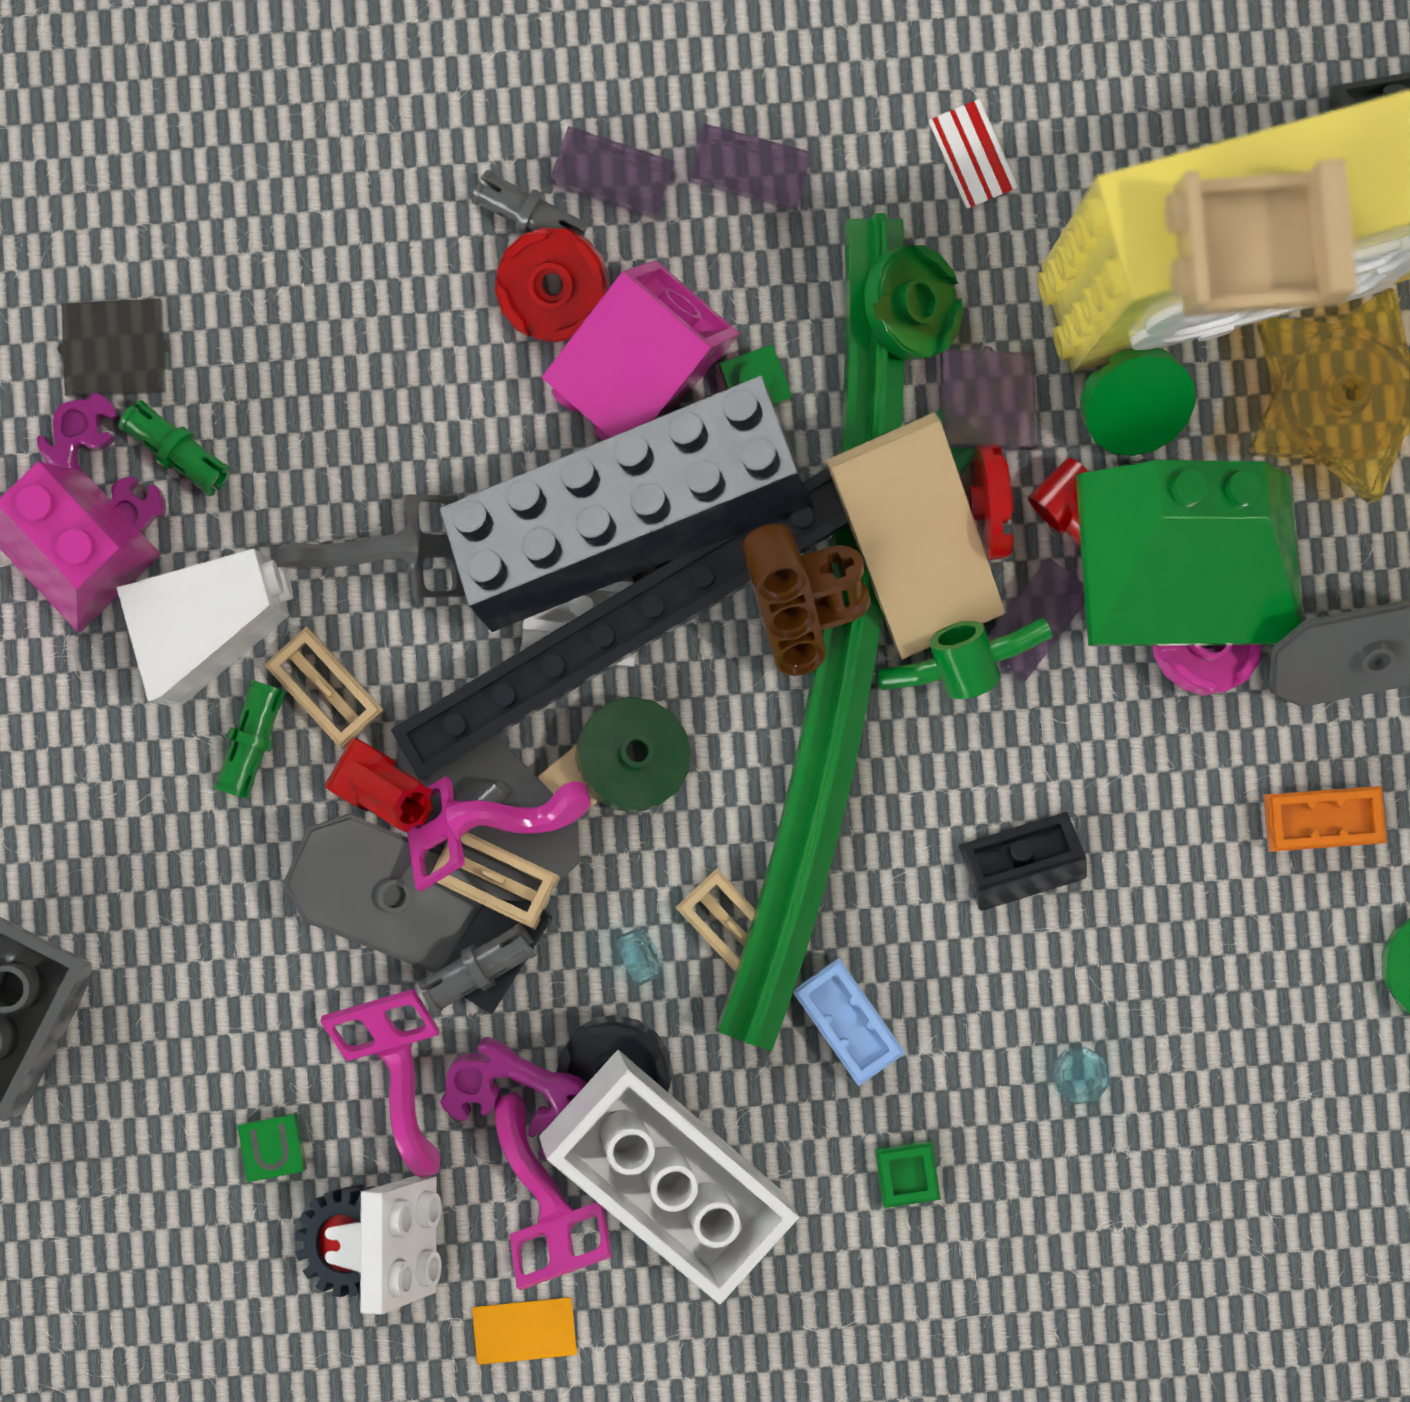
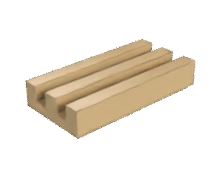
[264,627,385,749]
[431,832,560,930]
[675,868,755,972]

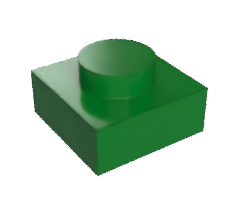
[719,344,792,406]

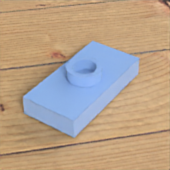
[793,957,905,1086]

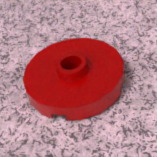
[495,226,609,342]
[968,444,1014,560]

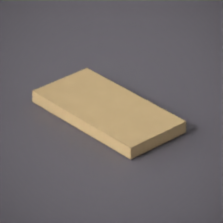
[826,413,1005,659]

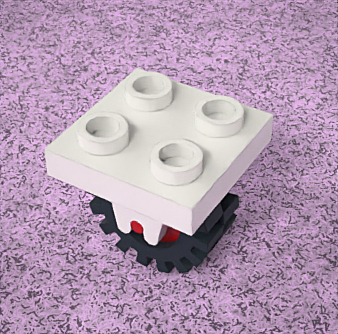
[295,1176,442,1314]

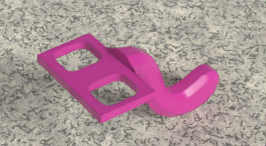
[407,776,591,892]
[320,989,440,1178]
[495,1092,612,1290]

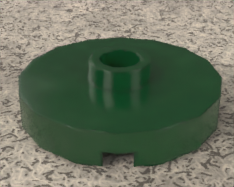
[575,697,691,813]

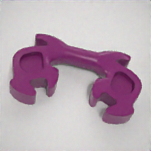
[37,393,167,533]
[440,1037,587,1161]

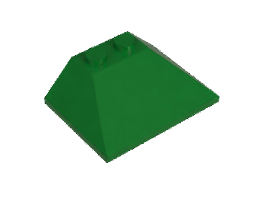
[1076,460,1303,646]

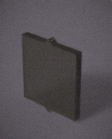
[57,298,170,397]

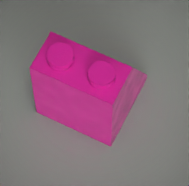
[541,260,741,441]
[0,461,161,632]

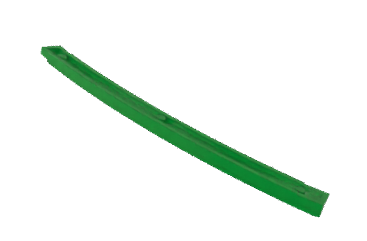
[715,213,905,1052]

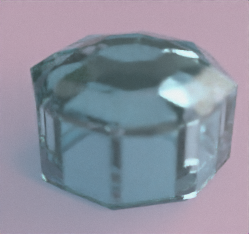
[615,927,662,986]
[1051,1047,1110,1105]

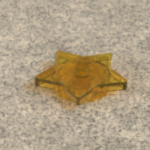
[1248,288,1410,505]

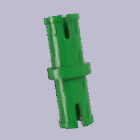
[119,400,231,497]
[213,679,287,799]

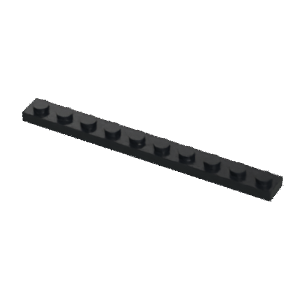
[390,431,888,780]

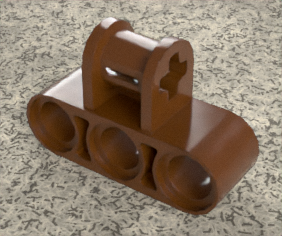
[743,524,871,676]

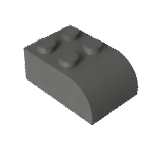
[0,917,92,1122]

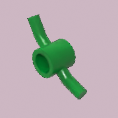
[878,618,1052,699]

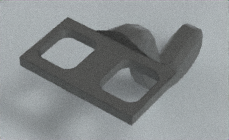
[277,494,466,598]

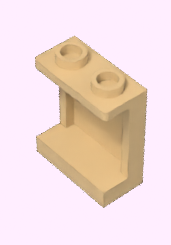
[1164,159,1358,317]

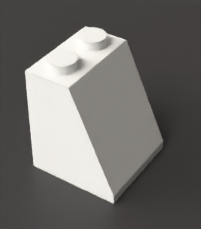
[117,549,293,707]

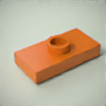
[1263,786,1387,852]

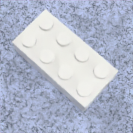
[539,1050,799,1305]

